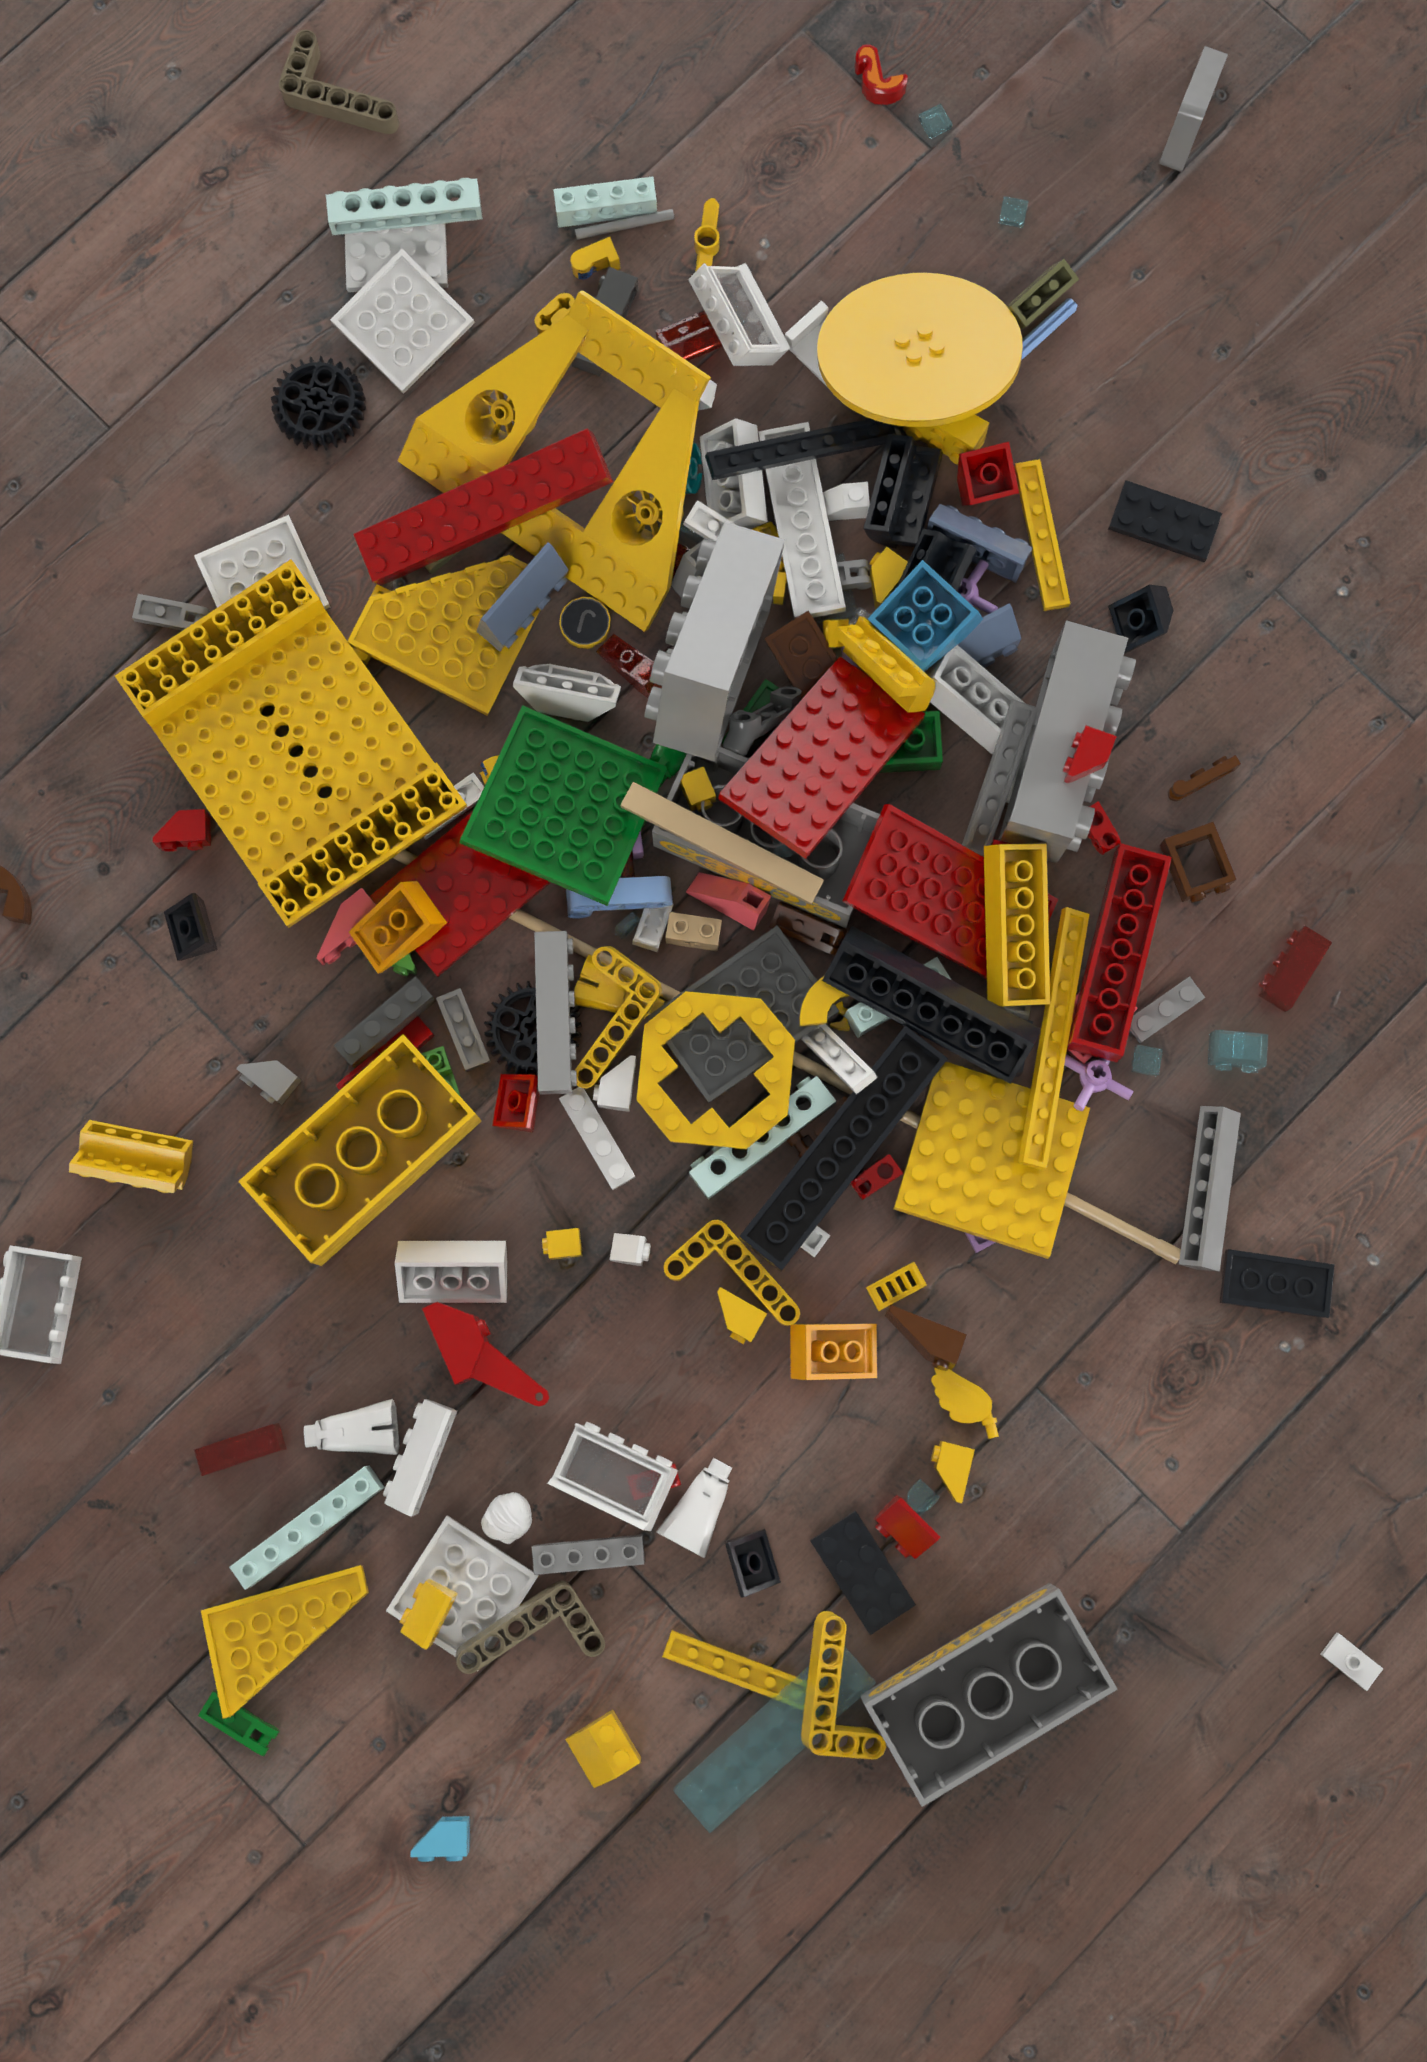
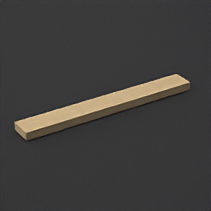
[621,782,824,905]

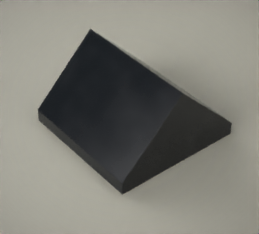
[164,893,217,961]
[725,1529,781,1598]

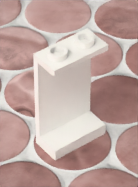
[785,301,829,386]

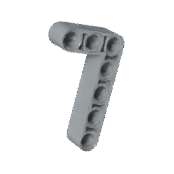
[1159,46,1228,172]

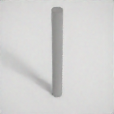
[575,209,674,240]

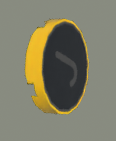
[559,597,611,649]

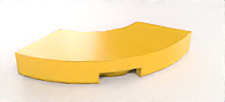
[799,976,849,1027]

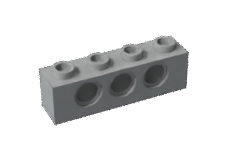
[532,1534,645,1575]

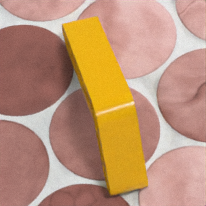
[575,946,662,1088]
[664,1220,800,1326]
[801,1611,886,1759]

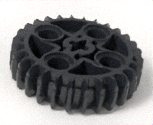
[271,356,366,451]
[484,981,582,1075]

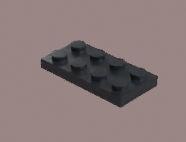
[1108,480,1222,563]
[1220,1249,1335,1318]
[810,1510,916,1635]

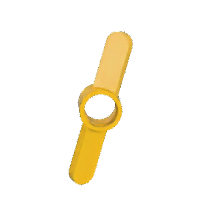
[694,198,719,272]

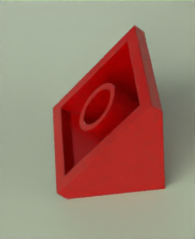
[492,1074,540,1133]

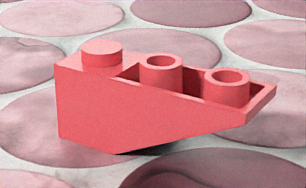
[686,872,771,931]
[317,888,376,965]

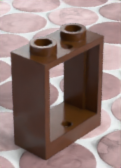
[1160,822,1237,903]

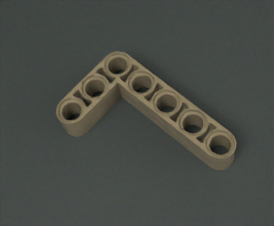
[279,30,399,134]
[455,1581,605,1674]

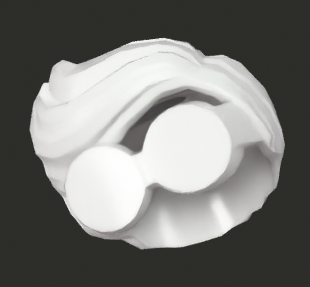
[481,1492,532,1544]

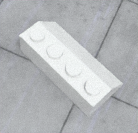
[700,418,768,529]
[925,645,1024,754]
[395,1241,507,1303]
[383,1399,458,1517]

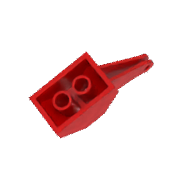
[422,1302,549,1406]

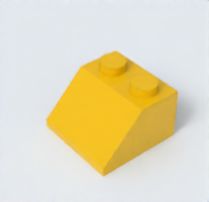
[399,1578,458,1650]
[565,1709,641,1788]

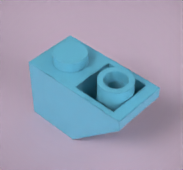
[411,1816,470,1862]

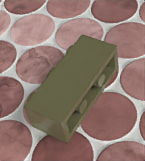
[1007,259,1079,330]

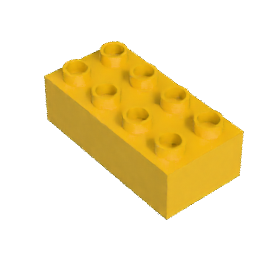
[238,1034,482,1266]

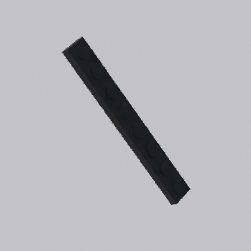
[705,419,901,480]

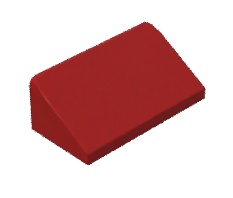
[378,1016,435,1054]

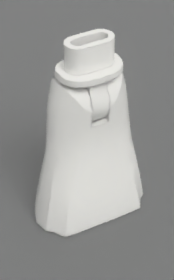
[304,1399,399,1454]
[656,1458,732,1558]

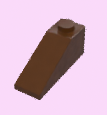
[885,1305,967,1371]

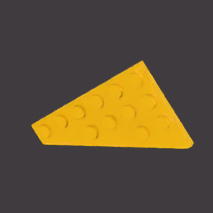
[201,1565,369,1719]

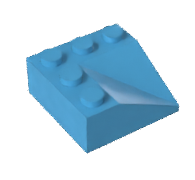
[868,560,983,672]

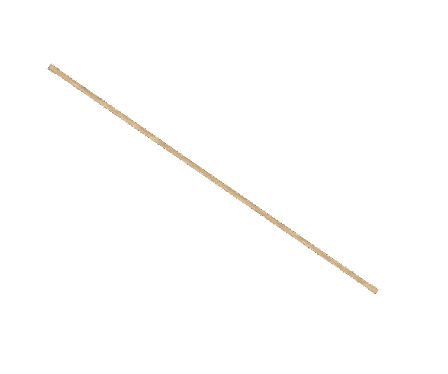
[393,850,1181,1264]

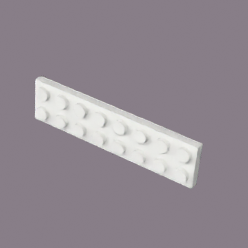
[758,422,846,619]

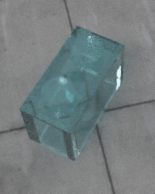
[1208,1030,1268,1073]

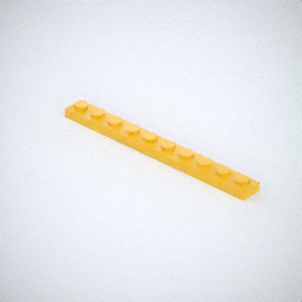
[1018,907,1090,1170]

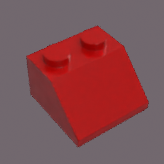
[957,442,1019,505]
[874,1495,941,1559]

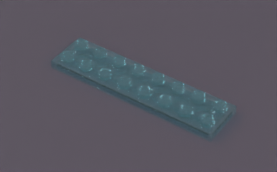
[673,1645,876,1833]

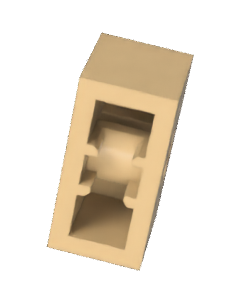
[666,912,722,951]

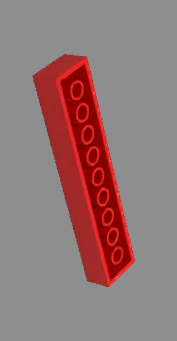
[353,428,613,586]

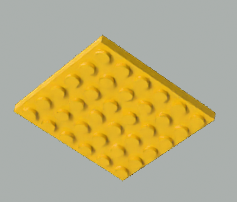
[893,1062,1090,1259]

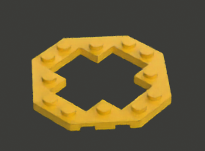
[637,991,795,1150]

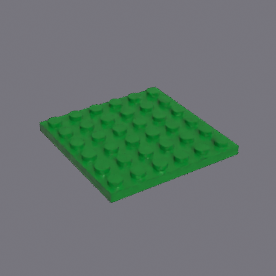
[460,705,668,906]

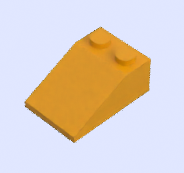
[349,881,447,974]
[790,1324,877,1380]

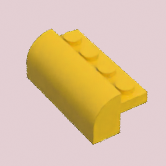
[833,616,935,713]
[69,1120,193,1193]

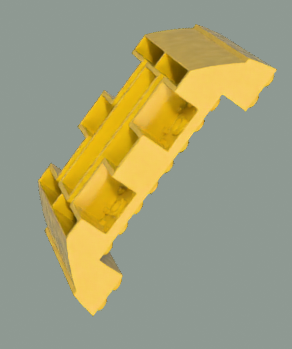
[115,559,467,928]

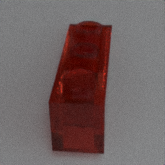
[596,634,662,698]

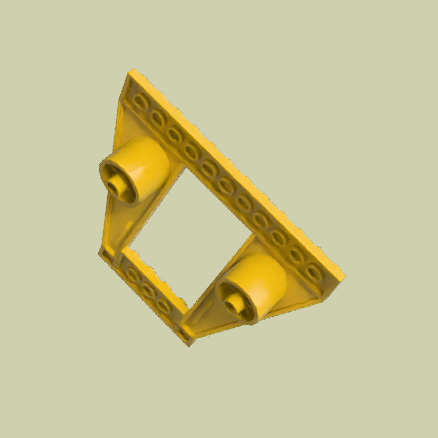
[398,291,711,632]

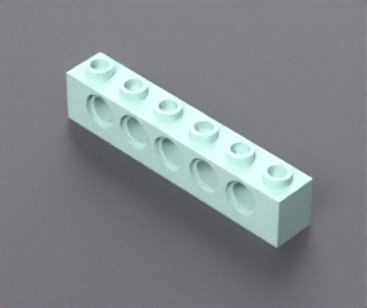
[326,178,482,235]
[689,1076,836,1200]
[229,1465,385,1590]

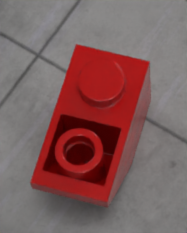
[1062,725,1117,784]
[153,809,211,852]

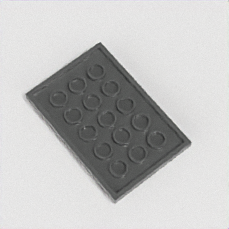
[647,925,839,1103]

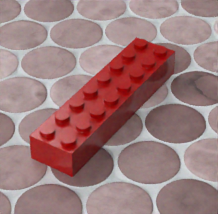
[1067,843,1172,1062]

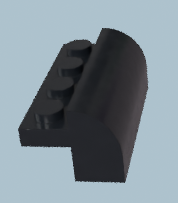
[864,434,943,549]
[896,529,976,591]

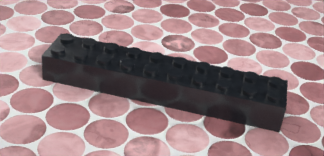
[739,1026,948,1272]

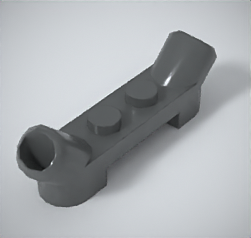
[723,687,801,757]

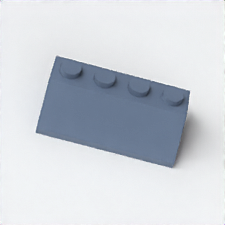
[927,504,1032,583]
[476,542,569,651]
[958,603,1021,668]

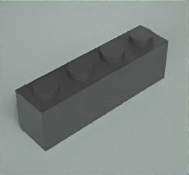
[572,267,638,377]
[334,976,436,1069]

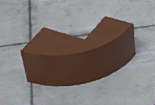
[0,865,32,925]

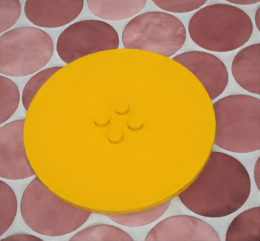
[817,273,1023,427]

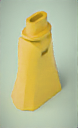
[574,954,665,1019]

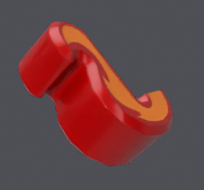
[854,44,908,105]

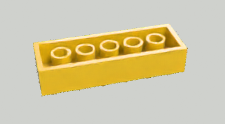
[984,844,1050,1006]

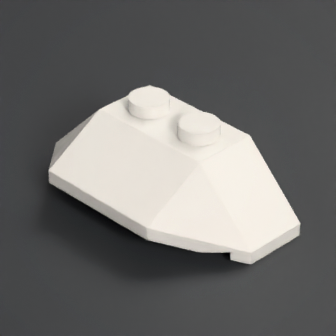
[513,664,621,722]

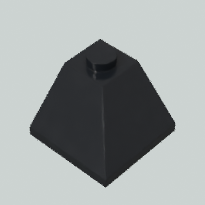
[1108,584,1174,654]

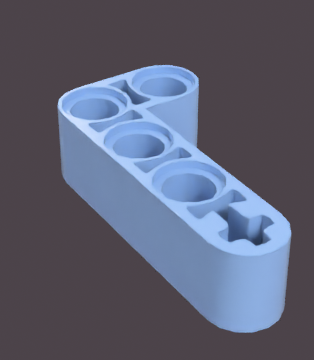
[566,876,673,918]

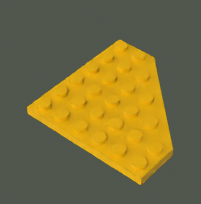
[347,555,540,716]

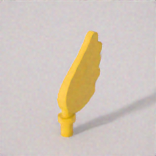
[931,1367,999,1439]

